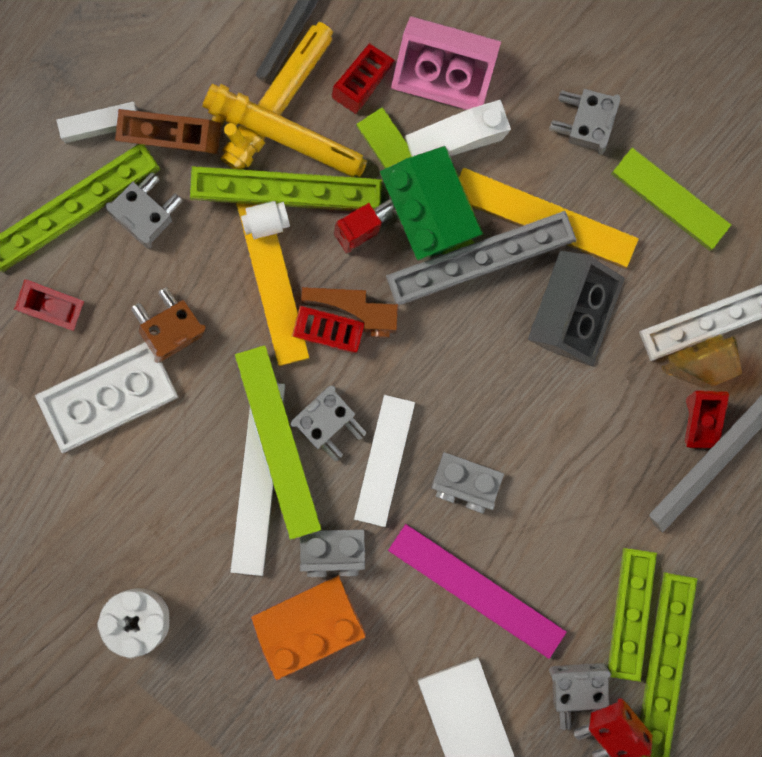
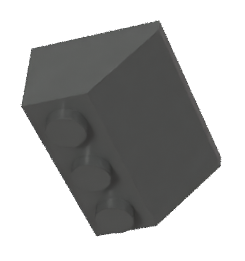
[528,251,625,366]

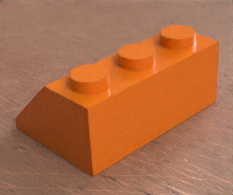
[251,575,366,680]

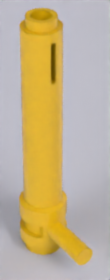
[221,22,334,170]
[202,83,367,177]

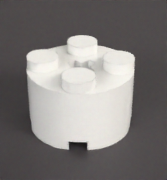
[97,588,170,658]

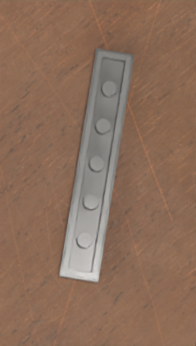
[386,211,576,306]
[649,395,762,533]

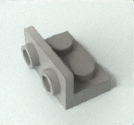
[431,452,504,514]
[300,529,365,577]

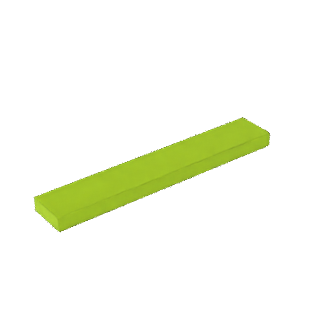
[356,107,474,255]
[0,144,161,273]
[190,166,382,211]
[234,345,322,540]
[640,572,698,757]

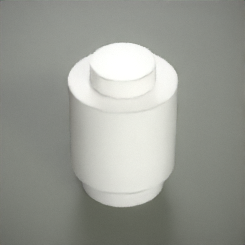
[241,201,290,239]

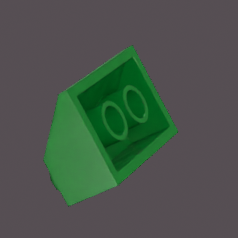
[380,146,483,261]

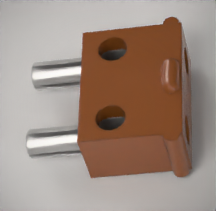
[131,288,206,363]

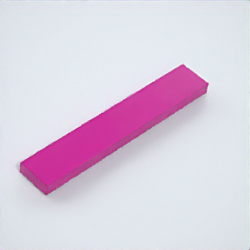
[388,523,567,659]

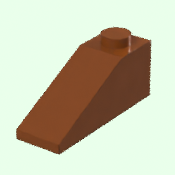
[115,109,221,155]

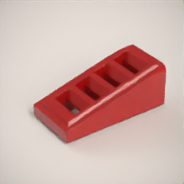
[332,43,395,114]
[291,306,365,354]

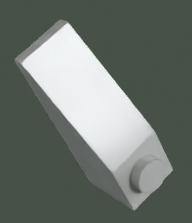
[405,100,511,156]

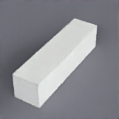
[57,101,138,143]

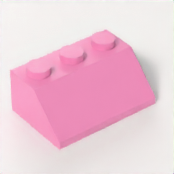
[391,16,501,110]

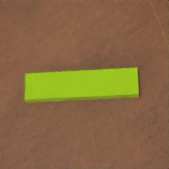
[611,148,731,251]
[608,548,657,682]

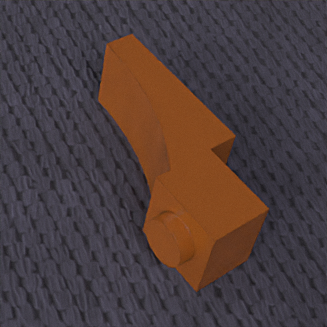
[301,287,398,338]

